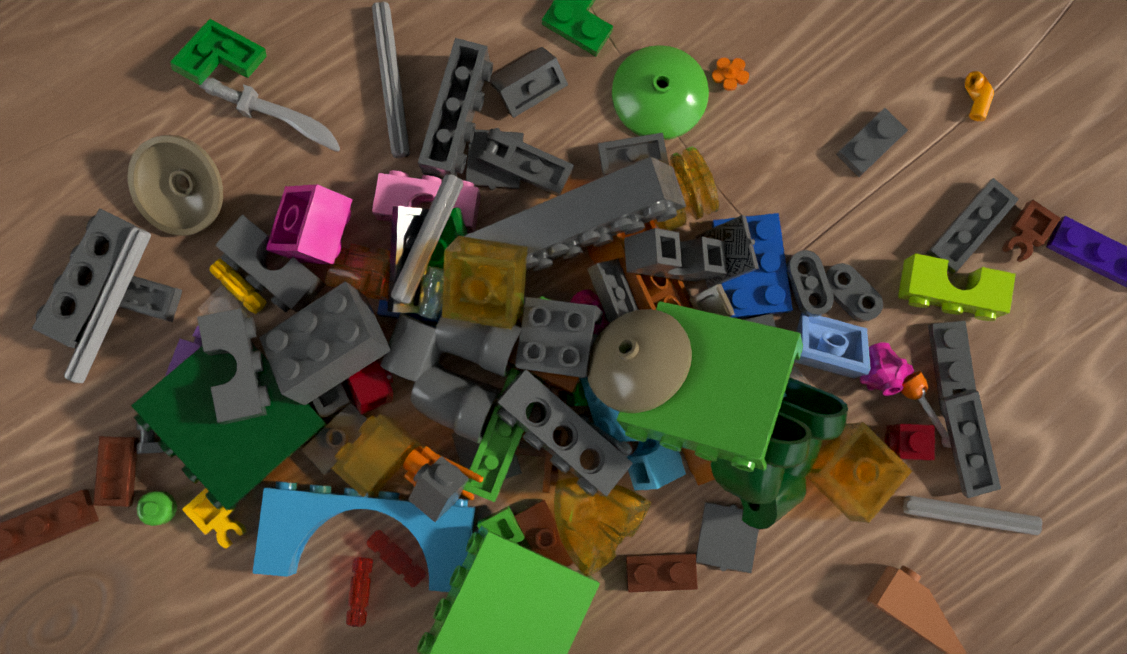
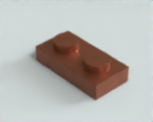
[626,553,698,593]

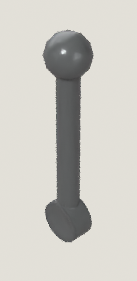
[579,414,632,457]

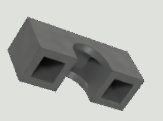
[216,215,326,313]
[624,228,727,282]
[197,308,271,424]

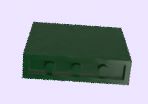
[131,343,327,511]

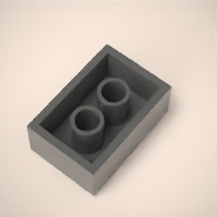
[259,281,391,405]

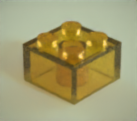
[442,236,528,330]
[331,414,421,497]
[806,422,912,523]

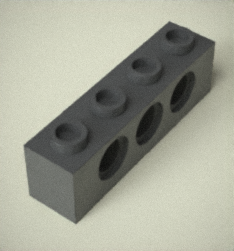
[32,208,139,348]
[493,369,633,497]

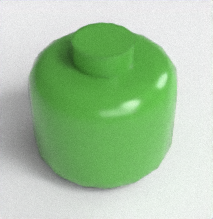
[136,491,177,526]

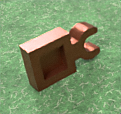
[1002,200,1061,262]

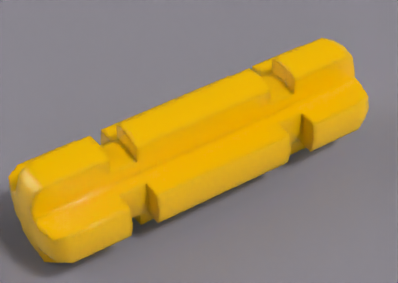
[209,258,266,314]

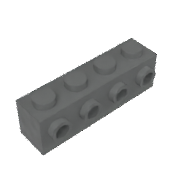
[418,38,493,179]

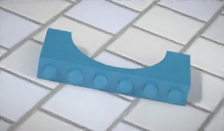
[253,481,476,592]

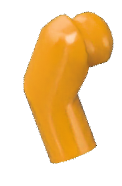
[965,71,994,122]

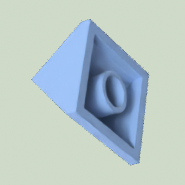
[794,313,870,378]

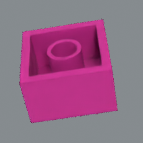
[266,184,353,264]

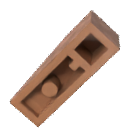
[866,565,967,654]

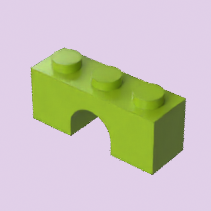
[898,253,1016,321]

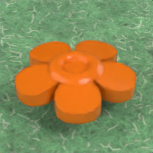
[712,57,749,91]

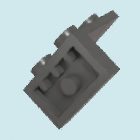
[515,297,603,378]

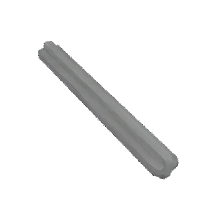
[372,1,410,158]
[64,227,151,383]

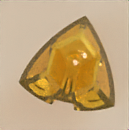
[554,478,652,577]

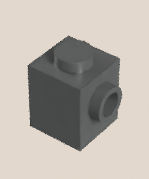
[408,456,469,522]

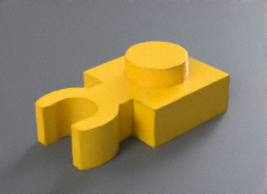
[182,488,247,549]

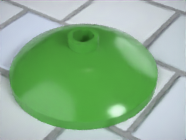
[612,45,709,140]

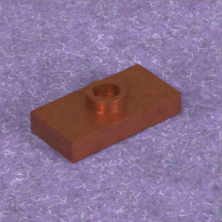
[93,436,138,507]
[514,499,577,567]

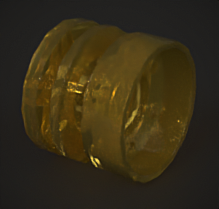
[654,146,720,231]

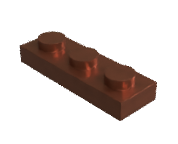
[0,489,99,562]

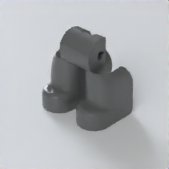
[380,306,522,443]

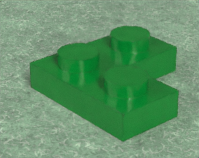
[542,0,613,57]
[170,19,267,85]

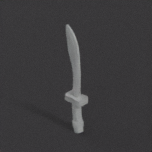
[199,77,340,152]

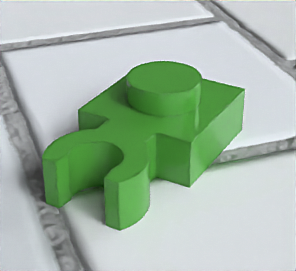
[477,506,524,547]

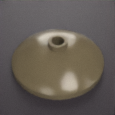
[127,135,223,236]
[587,309,692,413]

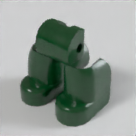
[711,377,848,530]

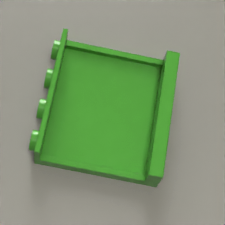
[616,301,803,472]
[417,525,600,654]

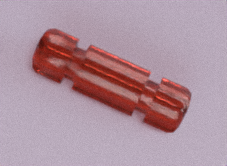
[366,530,426,588]
[346,557,373,627]

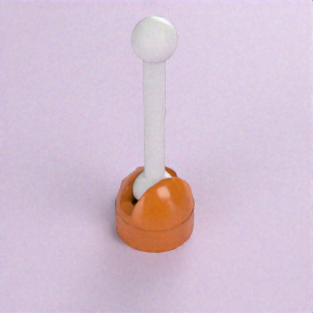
[901,371,951,448]

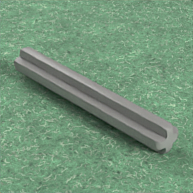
[391,175,463,304]
[903,496,1042,535]

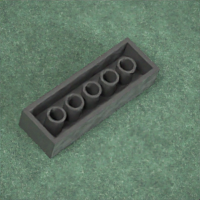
[463,157,686,282]

